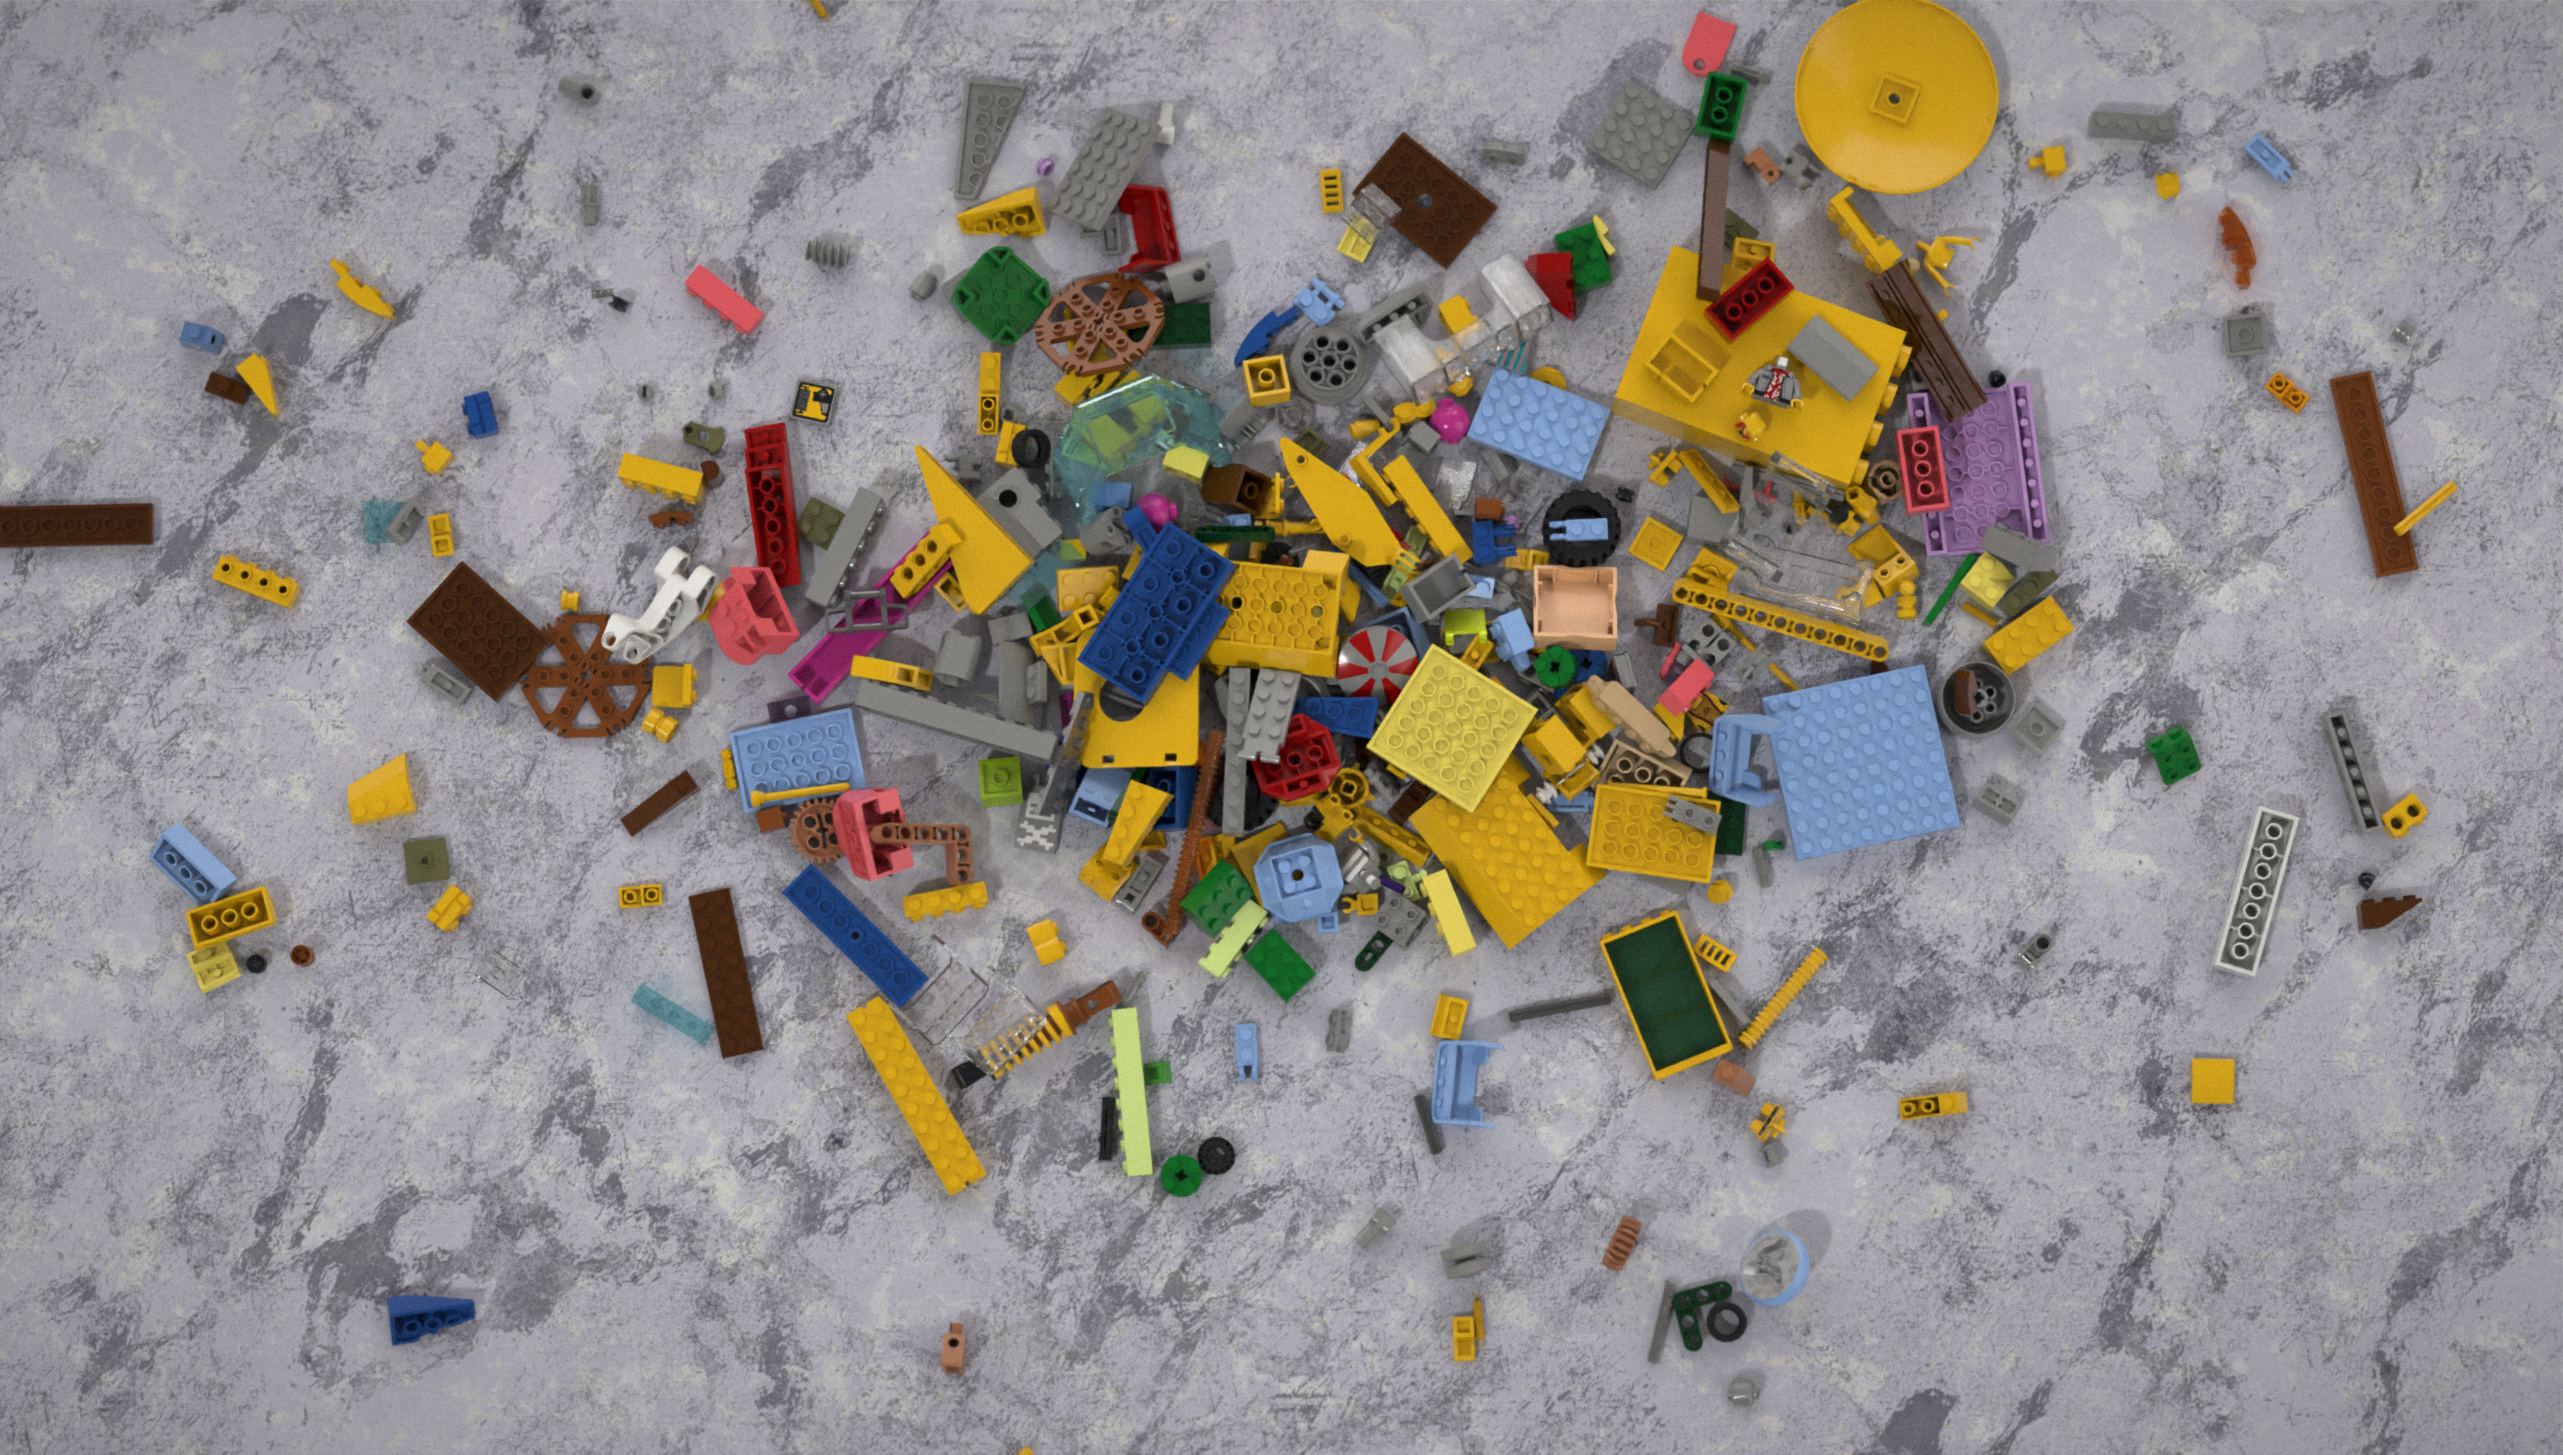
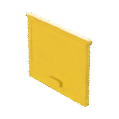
[1229,821,1304,909]

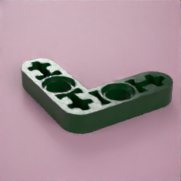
[1672,1281,1732,1352]

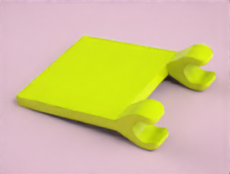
[1443,608,1487,645]

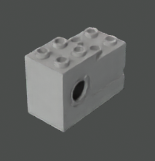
[976,466,1065,571]

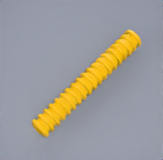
[1737,947,1828,1050]

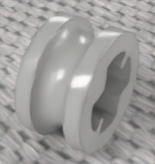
[1000,406,1019,424]

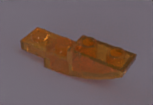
[2219,206,2256,290]

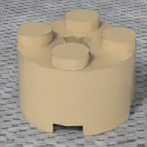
[1859,460,1902,506]

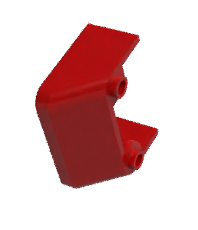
[1118,184,1181,274]

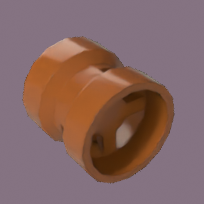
[290,945,315,967]

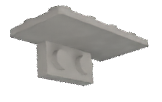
[999,640,1047,726]

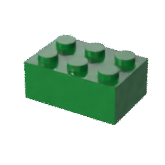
[1693,71,1748,144]
[1553,223,1613,297]
[1179,860,1255,938]
[1243,928,1317,1004]

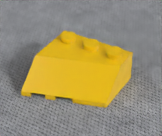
[348,753,417,826]

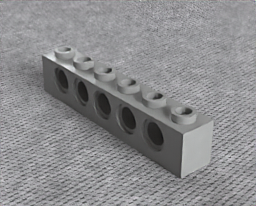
[2320,710,2384,837]

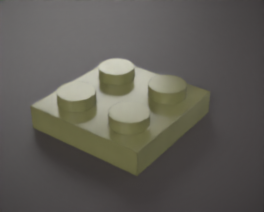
[797,496,846,551]

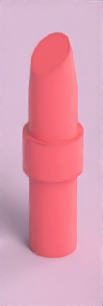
[1659,642,1682,680]

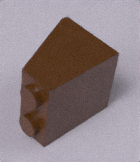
[1198,460,1272,517]

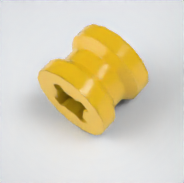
[561,590,581,612]

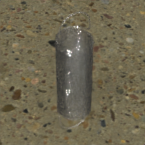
[586,288,620,299]

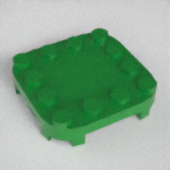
[951,246,1051,346]

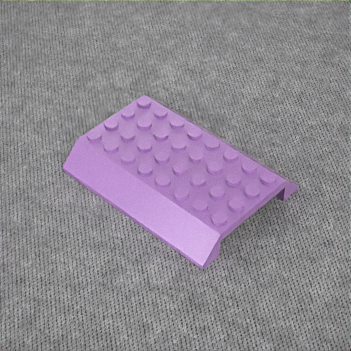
[1906,381,2050,558]

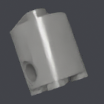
[1159,254,1218,304]
[1079,506,1135,557]
[933,629,983,689]

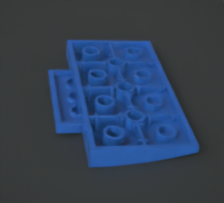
[1077,521,1238,706]

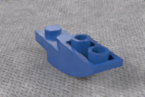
[1234,306,1299,369]

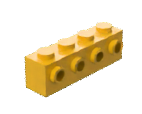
[212,554,301,610]
[902,881,989,922]

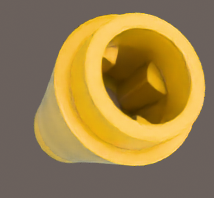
[1348,418,1380,440]

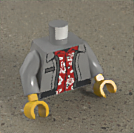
[1739,357,1803,413]

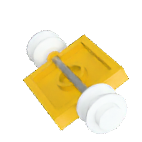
[1536,743,1606,804]

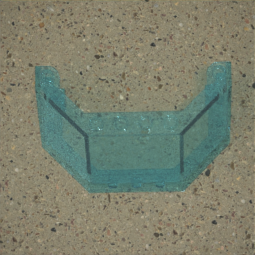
[1050,372,1233,526]

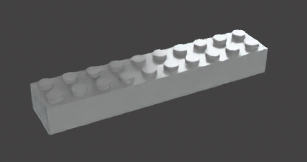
[855,679,1063,765]

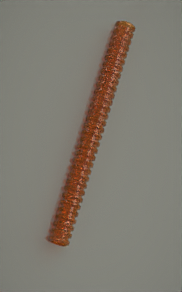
[1161,730,1226,935]

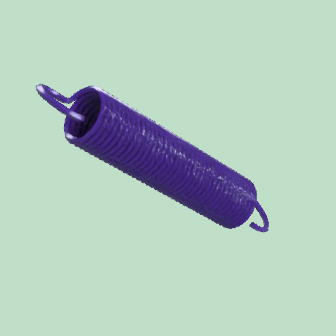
[1379,875,1410,896]

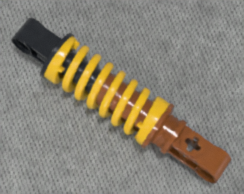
[950,980,1122,1090]

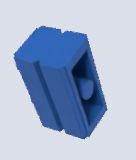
[461,391,500,440]

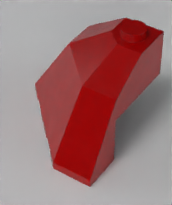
[1524,252,1577,321]

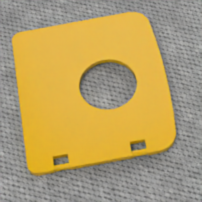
[1074,628,1199,769]

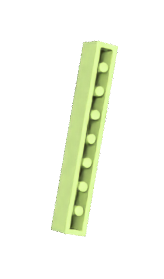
[1108,1007,1154,1177]

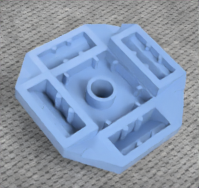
[1253,833,1345,924]

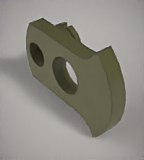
[682,421,724,456]

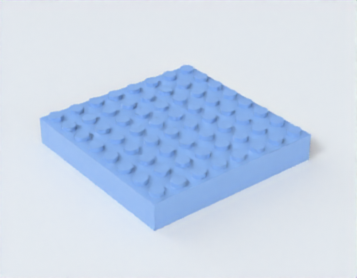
[1760,664,1961,862]

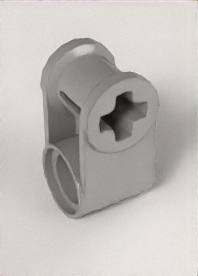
[2014,934,2053,972]

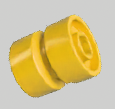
[641,707,680,744]

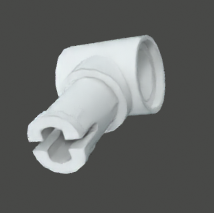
[1154,103,1175,145]

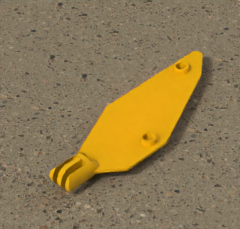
[1279,437,1422,578]

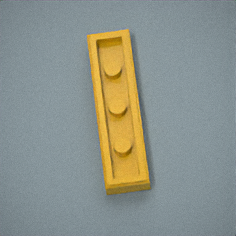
[1678,449,1741,514]

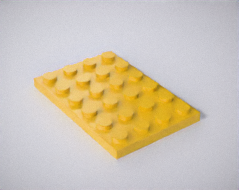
[1585,784,1721,884]

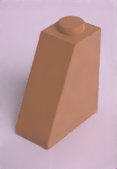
[1709,1059,1756,1098]

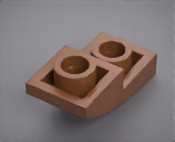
[648,511,694,530]

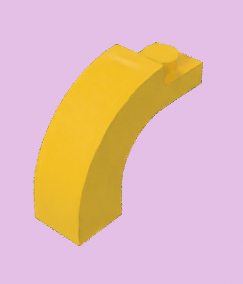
[1028,604,1100,657]

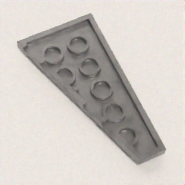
[1032,691,1094,815]

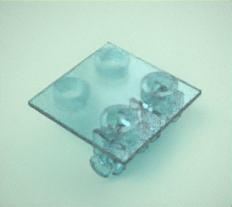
[363,501,405,545]

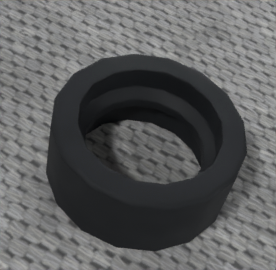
[1011,429,1051,468]
[1706,1302,1747,1342]

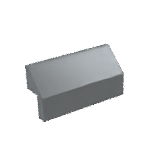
[1786,314,1880,402]

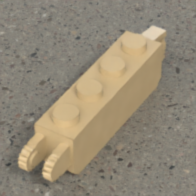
[1584,675,1677,759]

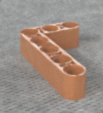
[870,823,972,887]

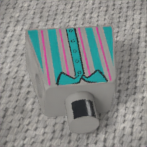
[1487,326,1531,376]

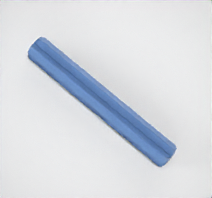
[1328,545,1389,608]

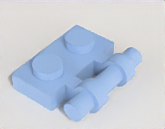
[1292,277,1346,327]

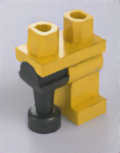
[1806,495,1862,538]
[1304,793,1354,844]

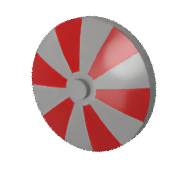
[1335,625,1418,707]

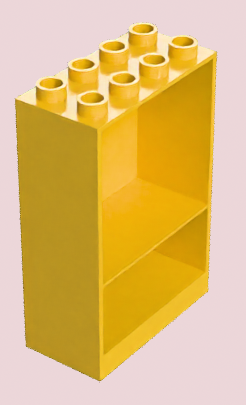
[1610,245,1912,491]

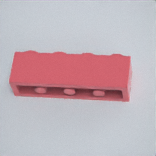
[684,264,765,336]

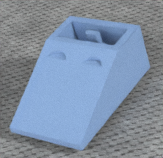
[1068,762,1132,830]

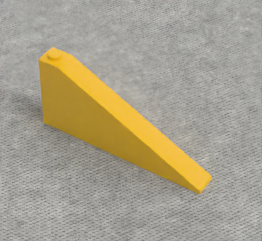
[914,445,1035,615]

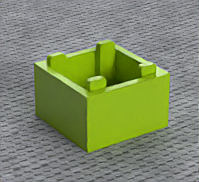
[978,756,1024,808]

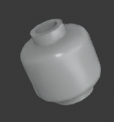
[1728,1379,1759,1407]

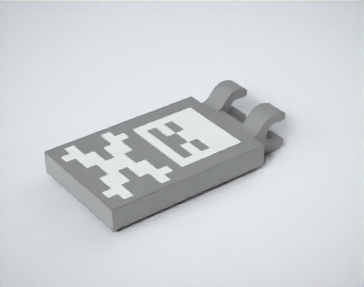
[1014,772,1062,854]

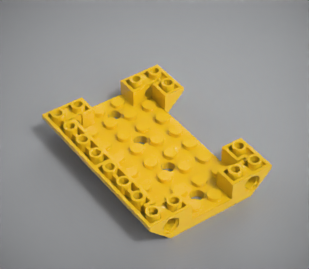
[1193,537,1350,678]

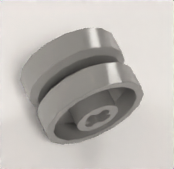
[1440,1240,1492,1280]

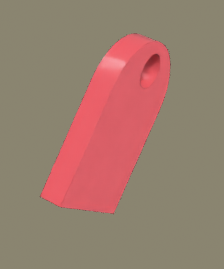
[1682,12,1736,77]

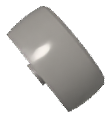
[1936,661,2016,740]

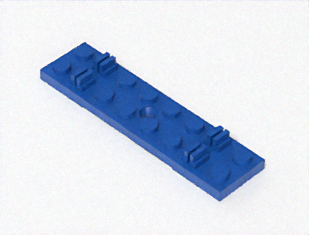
[782,864,929,1009]

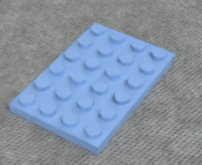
[1466,365,1611,483]
[729,708,868,814]

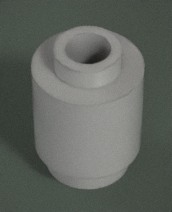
[909,270,938,302]

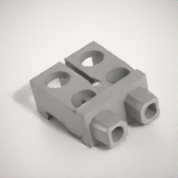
[1675,617,1737,671]

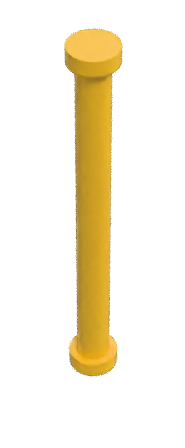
[1607,780,1708,799]

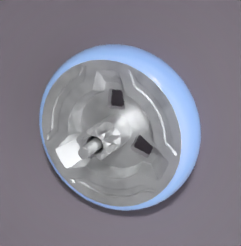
[1739,1231,1810,1307]

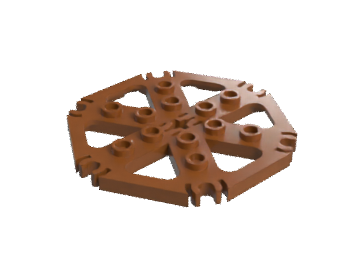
[1035,272,1166,378]
[520,614,653,739]

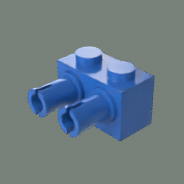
[1472,520,1517,567]

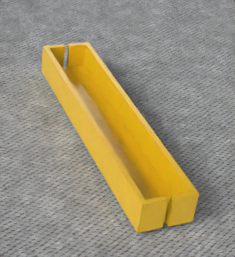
[845,994,988,1197]

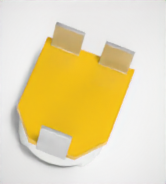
[2155,170,2180,201]

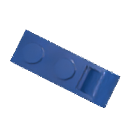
[1121,505,1158,554]

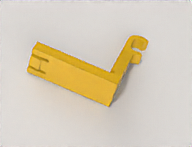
[1348,417,1400,508]

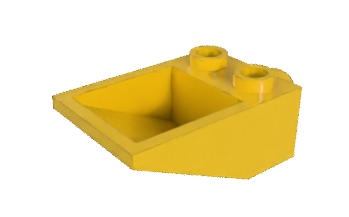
[1847,524,1920,599]

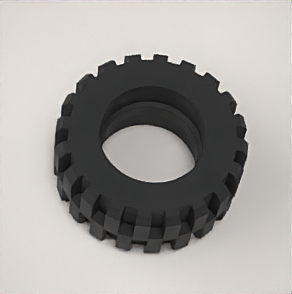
[1542,489,1621,568]
[1199,755,1277,832]

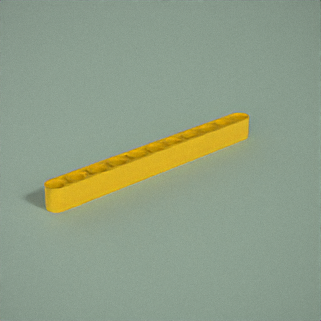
[1672,578,1889,662]

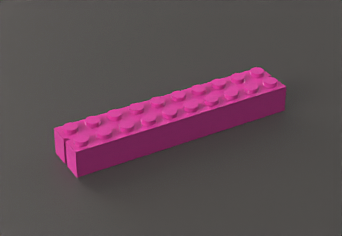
[787,531,954,706]

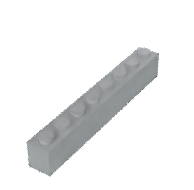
[1222,668,1251,837]

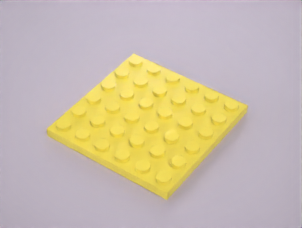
[1366,643,1538,814]

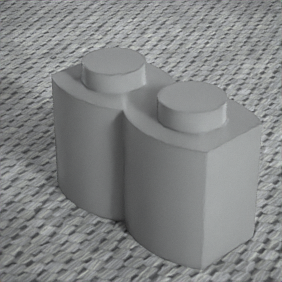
[987,609,1033,647]

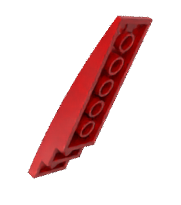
[744,422,802,588]

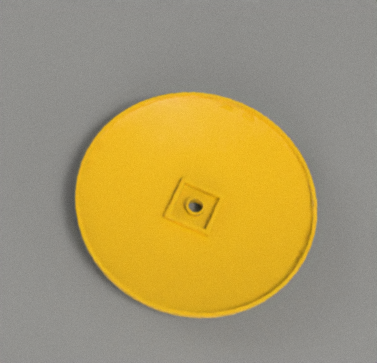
[1794,0,1999,195]

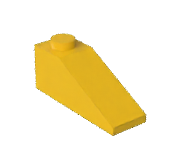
[236,353,280,419]

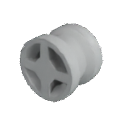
[2391,319,2417,345]

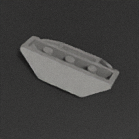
[1355,286,1434,350]

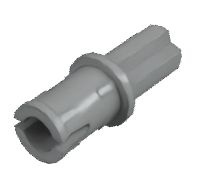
[582,184,599,226]

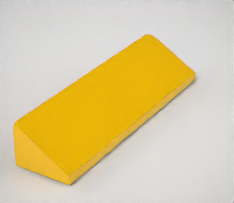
[1351,805,1432,868]

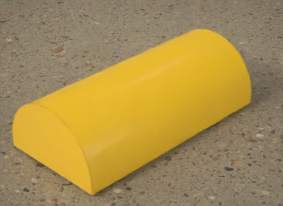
[185,885,278,951]

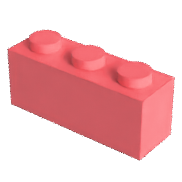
[1657,657,1715,717]

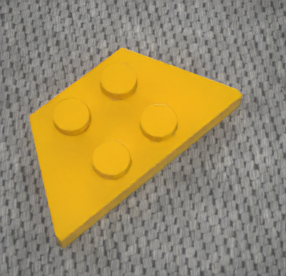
[1038,642,1077,686]

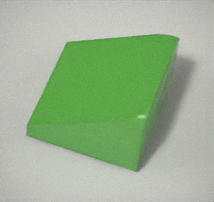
[1144,1062,1172,1085]

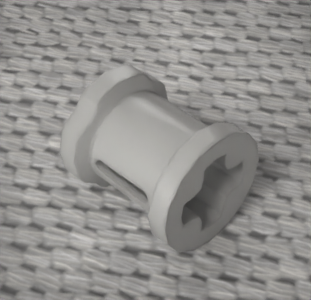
[1758,1142,1783,1169]

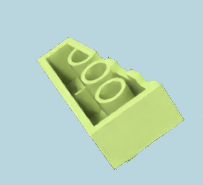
[1198,899,1269,980]

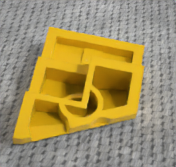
[1672,545,1739,604]

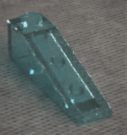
[631,983,715,1045]

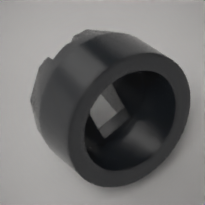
[1988,370,2006,388]
[2358,872,2376,890]

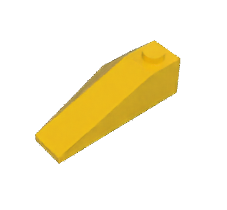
[956,187,1046,238]

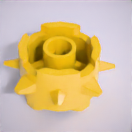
[1328,762,1376,816]

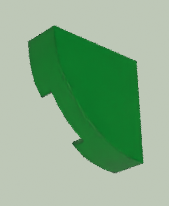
[1763,840,1784,851]

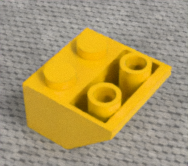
[1650,702,1685,745]

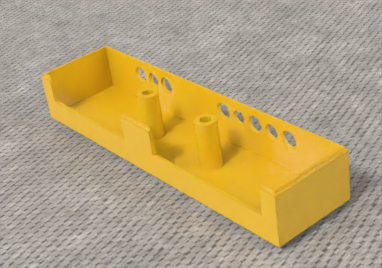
[1826,186,1948,324]

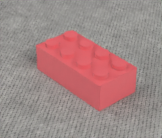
[1894,426,1950,516]

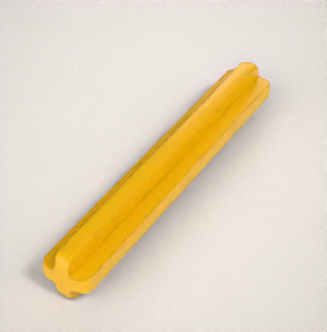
[2394,481,2458,536]

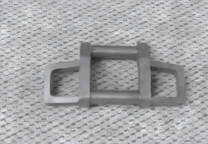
[825,587,909,635]

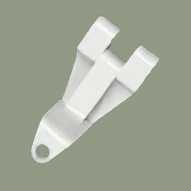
[601,546,720,664]

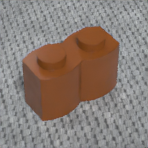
[1474,498,1505,523]

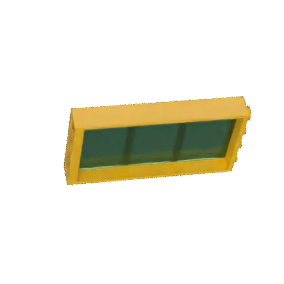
[1598,909,1734,1082]

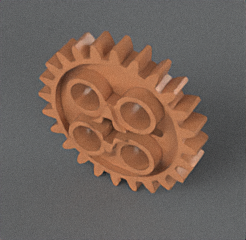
[787,798,845,865]

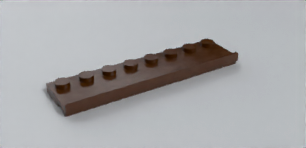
[1865,260,1989,424]

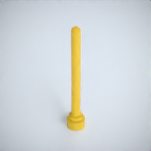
[750,782,851,807]

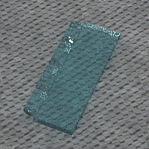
[1008,538,1085,614]

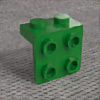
[2144,726,2202,785]

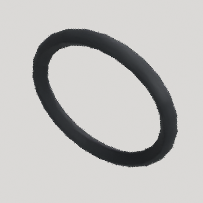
[1679,733,1713,773]

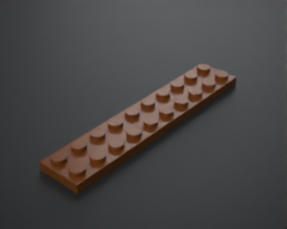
[2329,371,2419,578]

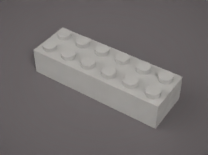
[804,486,887,610]

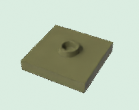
[403,838,450,885]

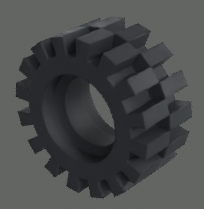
[1351,558,1389,586]
[1197,1137,1235,1175]

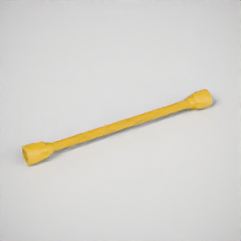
[1710,613,1802,692]

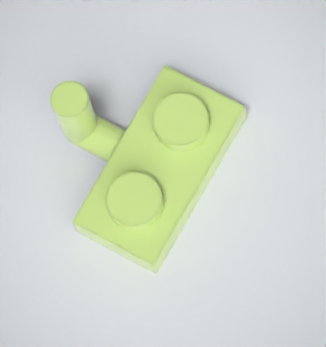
[1386,860,1427,902]

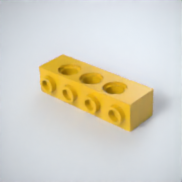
[889,523,963,598]

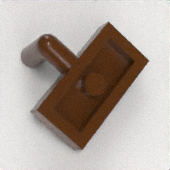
[1634,603,1679,648]

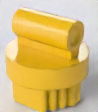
[1706,879,1734,904]

